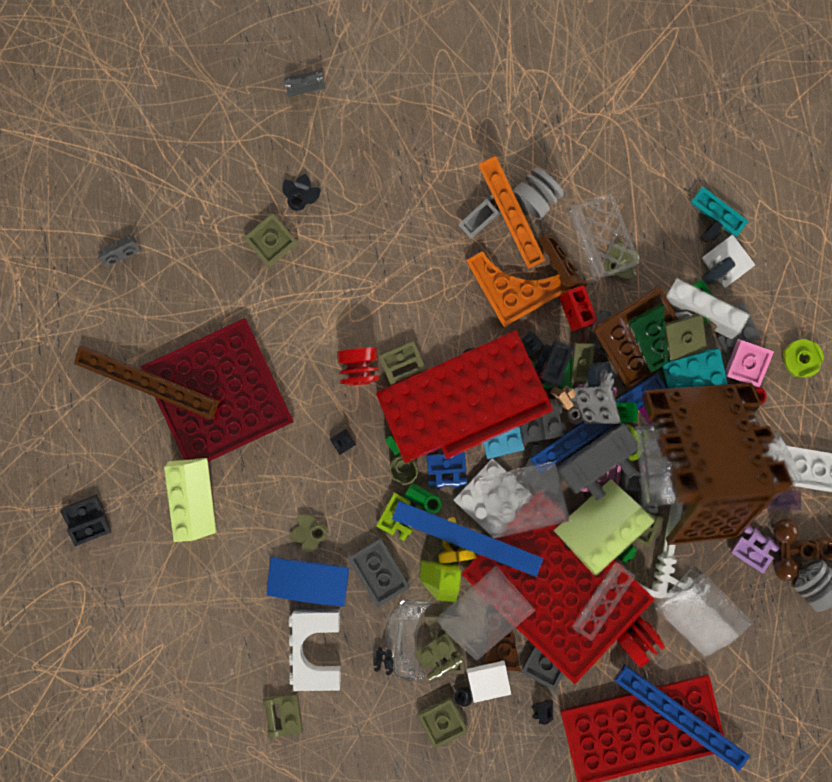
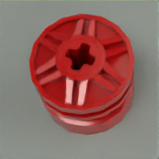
[336,347,380,386]
[617,616,666,668]

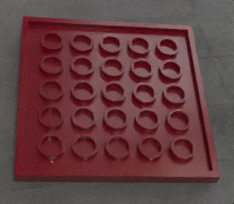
[140,318,294,462]

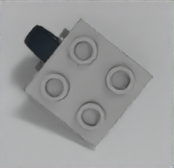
[575,362,620,424]

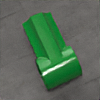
[404,483,442,513]

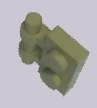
[414,632,464,681]

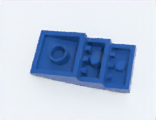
[266,557,349,606]

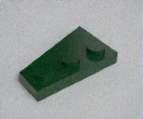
[627,303,668,372]

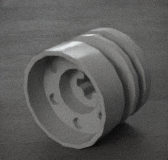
[513,167,564,220]
[791,560,832,612]

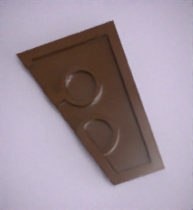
[538,234,589,288]
[482,609,521,672]

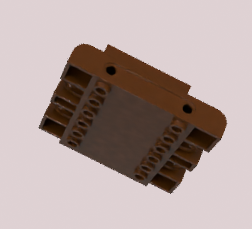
[642,383,794,545]

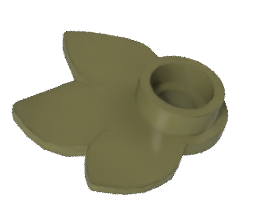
[603,242,640,280]
[290,514,328,553]

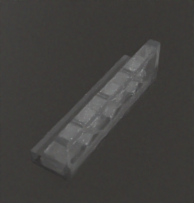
[572,562,636,641]

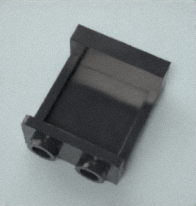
[534,340,574,386]

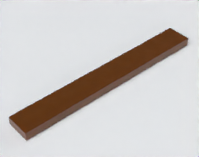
[74,346,219,419]

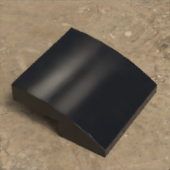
[60,494,111,546]

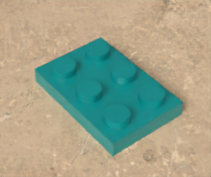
[662,347,728,389]

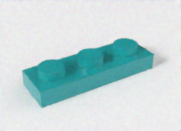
[690,187,748,237]

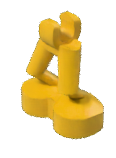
[438,517,476,564]

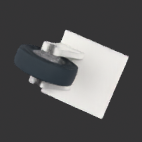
[701,235,755,288]

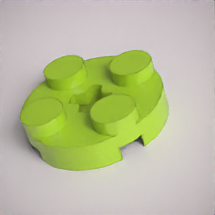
[782,339,824,378]

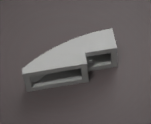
[458,195,501,239]

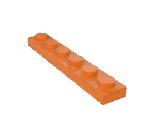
[478,155,546,269]

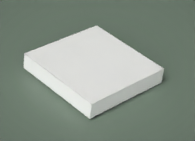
[467,661,511,703]

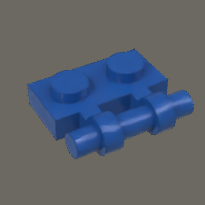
[427,452,467,489]

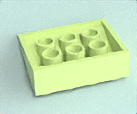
[554,479,655,575]

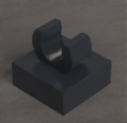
[521,331,544,358]
[330,429,356,455]
[532,700,554,725]

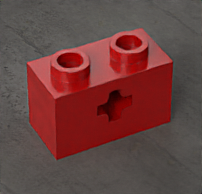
[558,285,598,332]

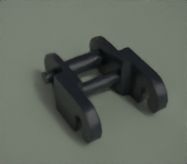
[373,647,394,675]

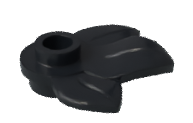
[282,174,321,211]

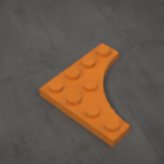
[466,251,570,327]

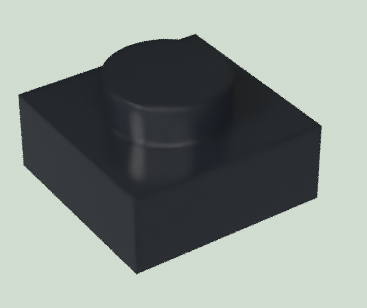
[700,221,723,243]

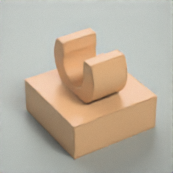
[550,385,576,410]

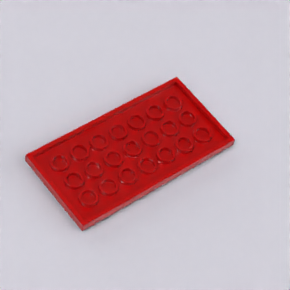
[376,330,548,463]
[560,674,724,782]

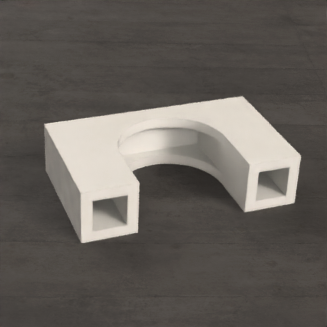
[666,279,749,339]
[289,609,341,691]

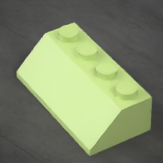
[164,458,217,542]

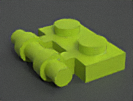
[376,492,423,541]

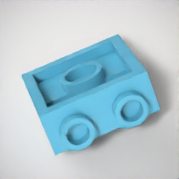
[483,427,524,459]

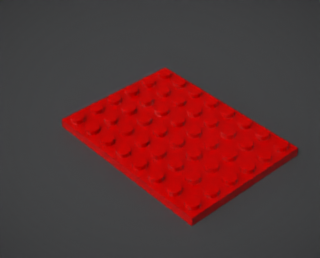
[461,491,655,685]

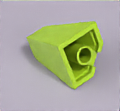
[419,560,461,602]

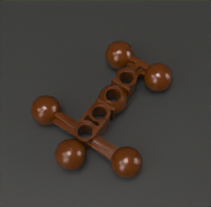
[773,519,832,582]

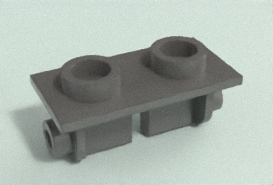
[284,70,326,97]
[98,235,141,267]

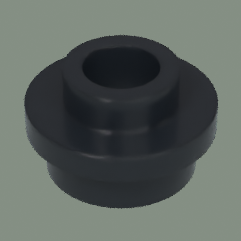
[455,687,473,707]

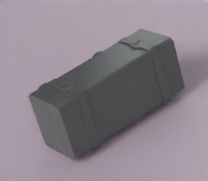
[555,423,641,501]

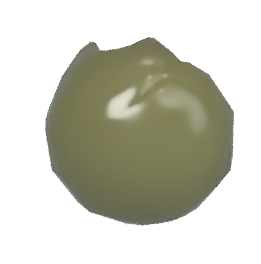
[389,455,419,485]

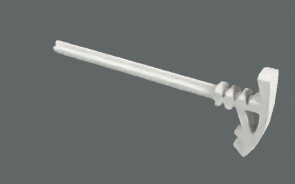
[638,491,710,600]

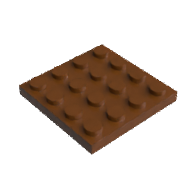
[592,285,678,390]

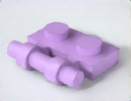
[729,526,780,574]

